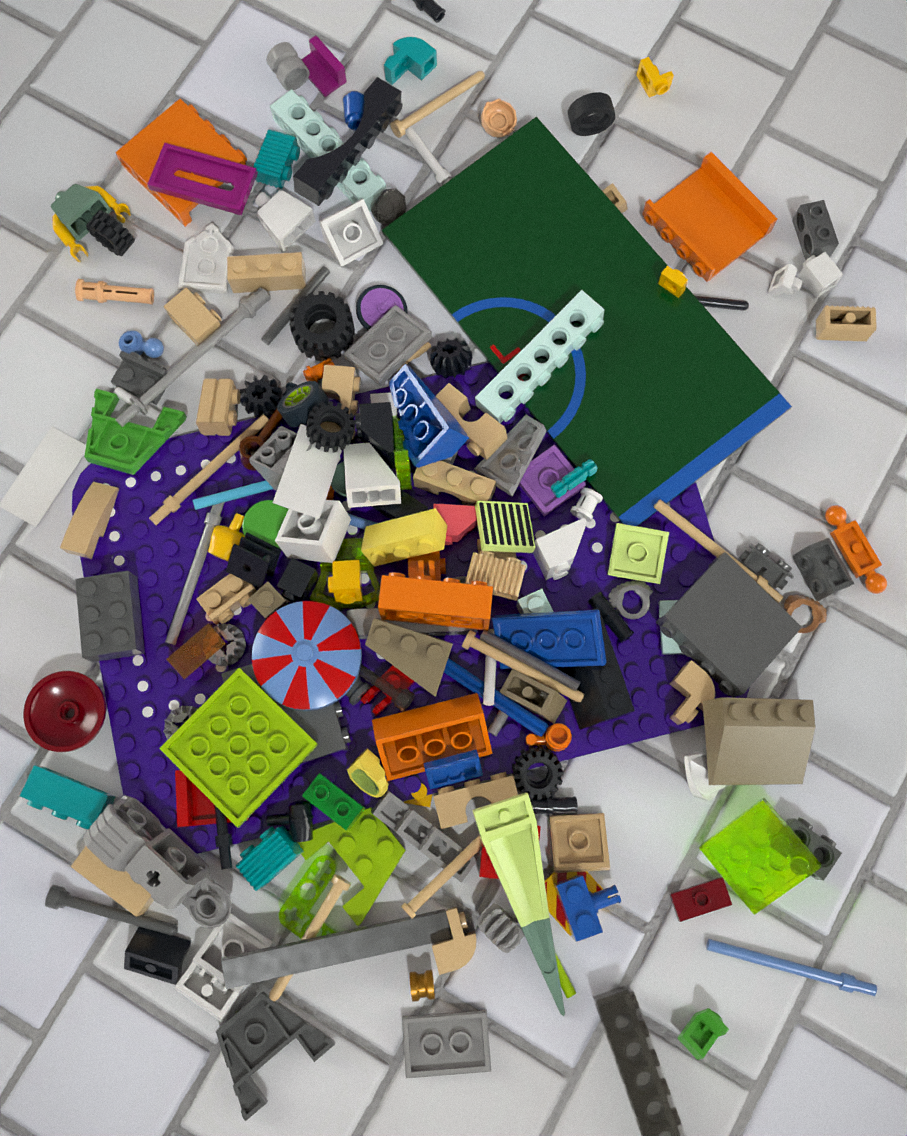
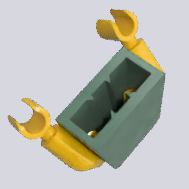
[51,184,131,262]

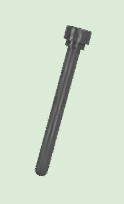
[45,885,178,935]

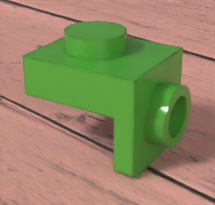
[677,1008,729,1060]

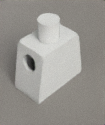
[255,190,316,252]

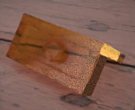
[166,622,226,679]

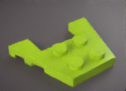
[297,807,406,926]

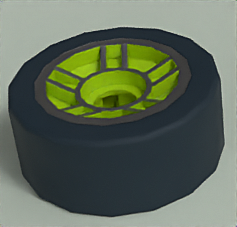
[277,381,329,427]

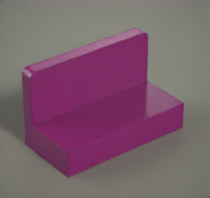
[301,35,347,97]

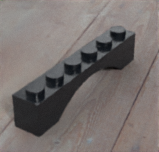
[293,77,403,206]

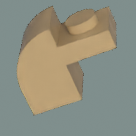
[670,660,715,725]
[432,906,476,975]

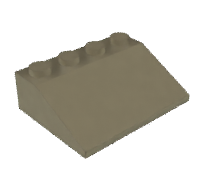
[703,697,816,785]

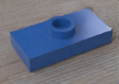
[423,749,483,789]

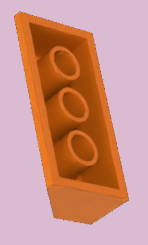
[378,572,493,631]
[372,693,492,781]

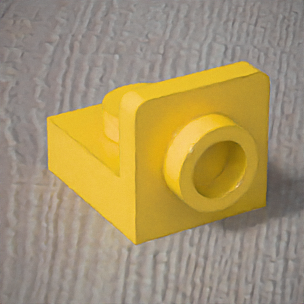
[636,57,674,98]

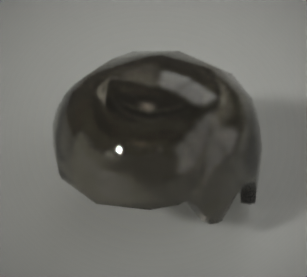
[371,188,407,226]

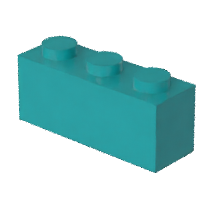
[20,765,116,830]

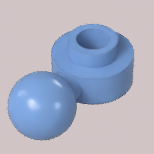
[119,331,164,358]

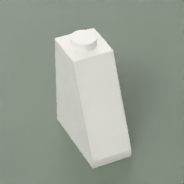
[344,443,401,508]

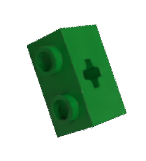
[302,773,366,830]

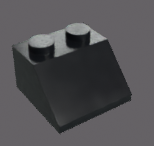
[355,402,397,469]

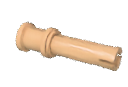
[75,279,154,305]

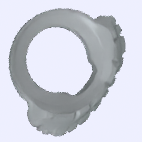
[609,581,653,619]

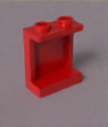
[175,770,249,827]

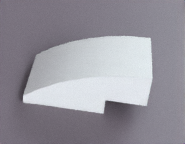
[175,914,273,1022]

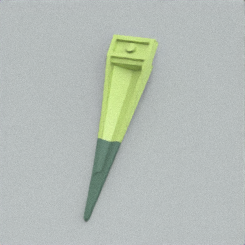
[472,792,565,1016]

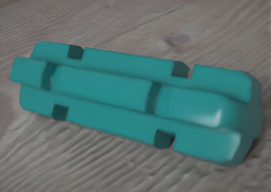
[550,459,598,498]

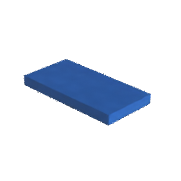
[492,610,606,669]

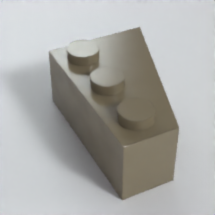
[365,618,453,697]

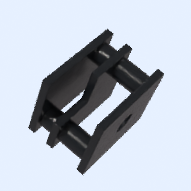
[226,532,282,588]

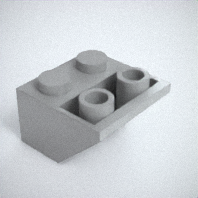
[249,426,312,491]

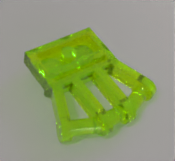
[310,538,380,611]

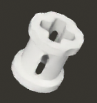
[570,487,603,522]

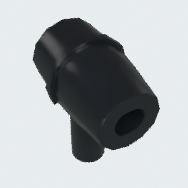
[266,800,314,842]

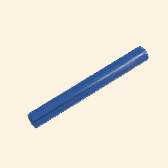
[444,658,548,737]

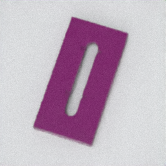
[147,143,258,216]

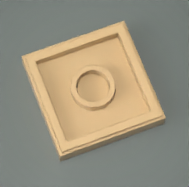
[549,813,610,873]

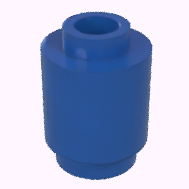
[343,91,364,131]

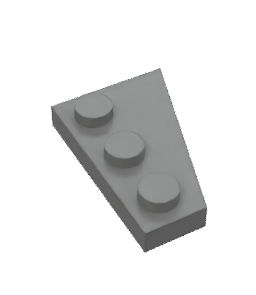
[474,415,546,496]

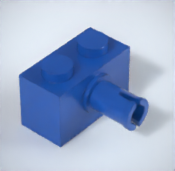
[554,875,621,942]

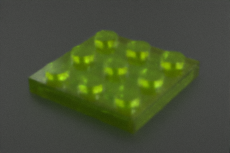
[699,798,821,915]

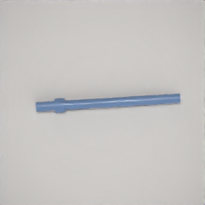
[706,939,877,996]

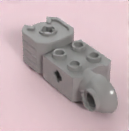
[84,795,232,928]

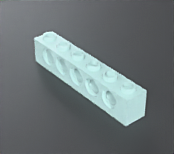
[270,89,386,212]
[475,290,604,423]

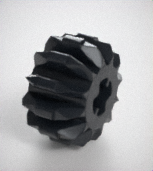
[429,338,472,379]
[240,374,283,418]

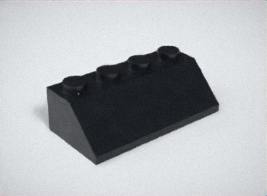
[558,607,635,730]

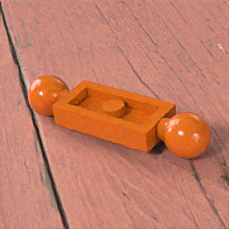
[825,505,887,594]

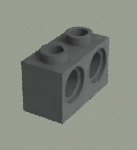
[792,200,839,260]
[770,817,842,881]

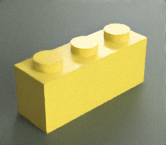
[361,508,447,567]

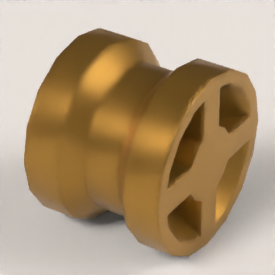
[410,969,435,1002]

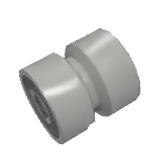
[266,42,309,91]

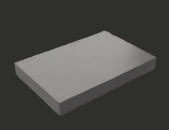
[344,305,432,386]
[402,1009,492,1078]

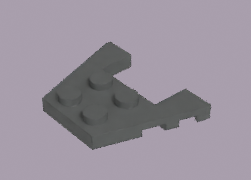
[216,992,336,1121]

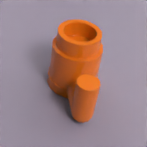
[525,723,572,752]

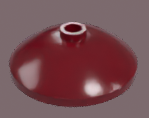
[23,671,106,753]

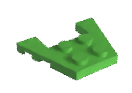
[84,389,187,475]

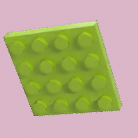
[159,668,318,827]

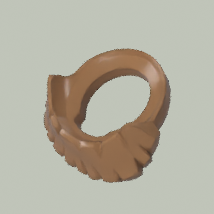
[784,594,827,633]

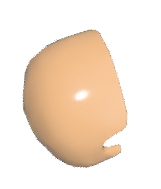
[481,98,517,138]

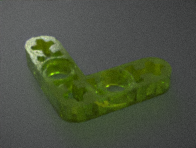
[393,418,412,490]
[278,855,338,939]

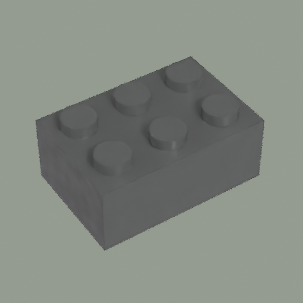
[75,571,145,662]

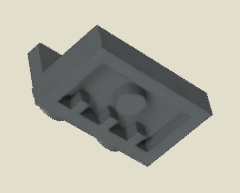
[111,351,167,405]
[792,538,854,601]

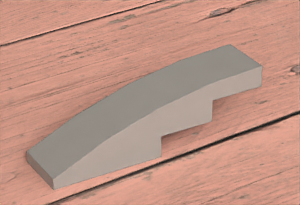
[371,790,478,883]

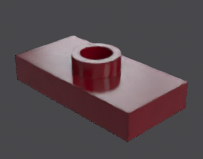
[669,877,732,922]

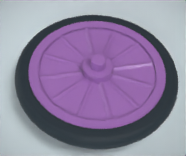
[356,285,408,330]

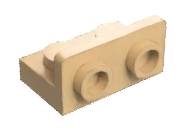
[196,574,257,625]

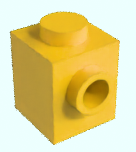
[328,560,362,604]

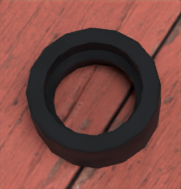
[567,92,616,136]

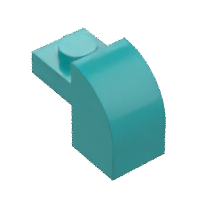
[384,37,437,85]

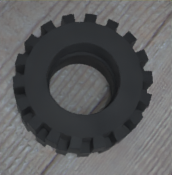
[289,291,355,361]

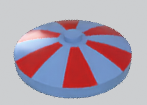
[252,601,362,711]

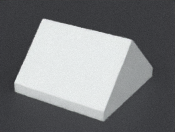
[319,198,384,267]

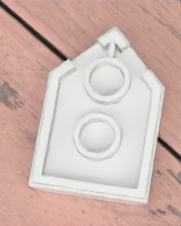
[178,223,234,294]

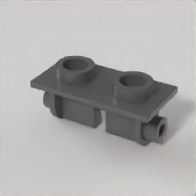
[739,543,794,590]

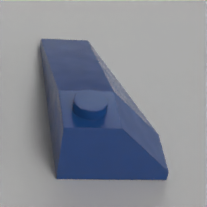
[389,364,469,468]

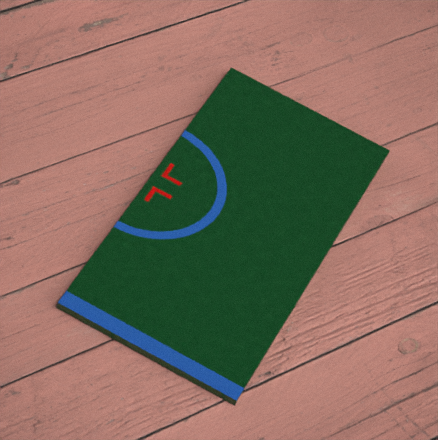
[382,116,792,527]

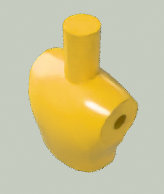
[208,513,245,561]

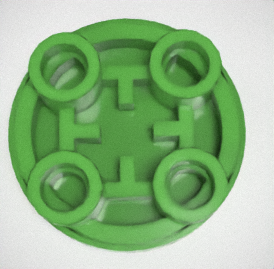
[242,500,288,549]

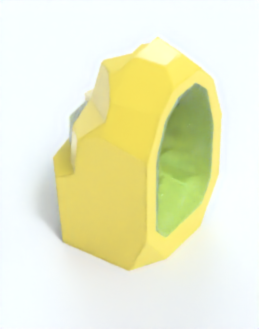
[347,748,389,798]

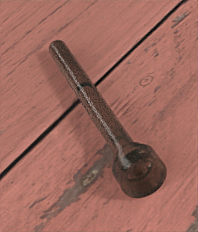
[358,664,415,712]

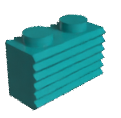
[253,129,300,189]
[236,826,304,891]

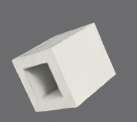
[799,252,843,298]

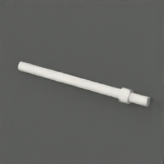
[393,112,453,186]

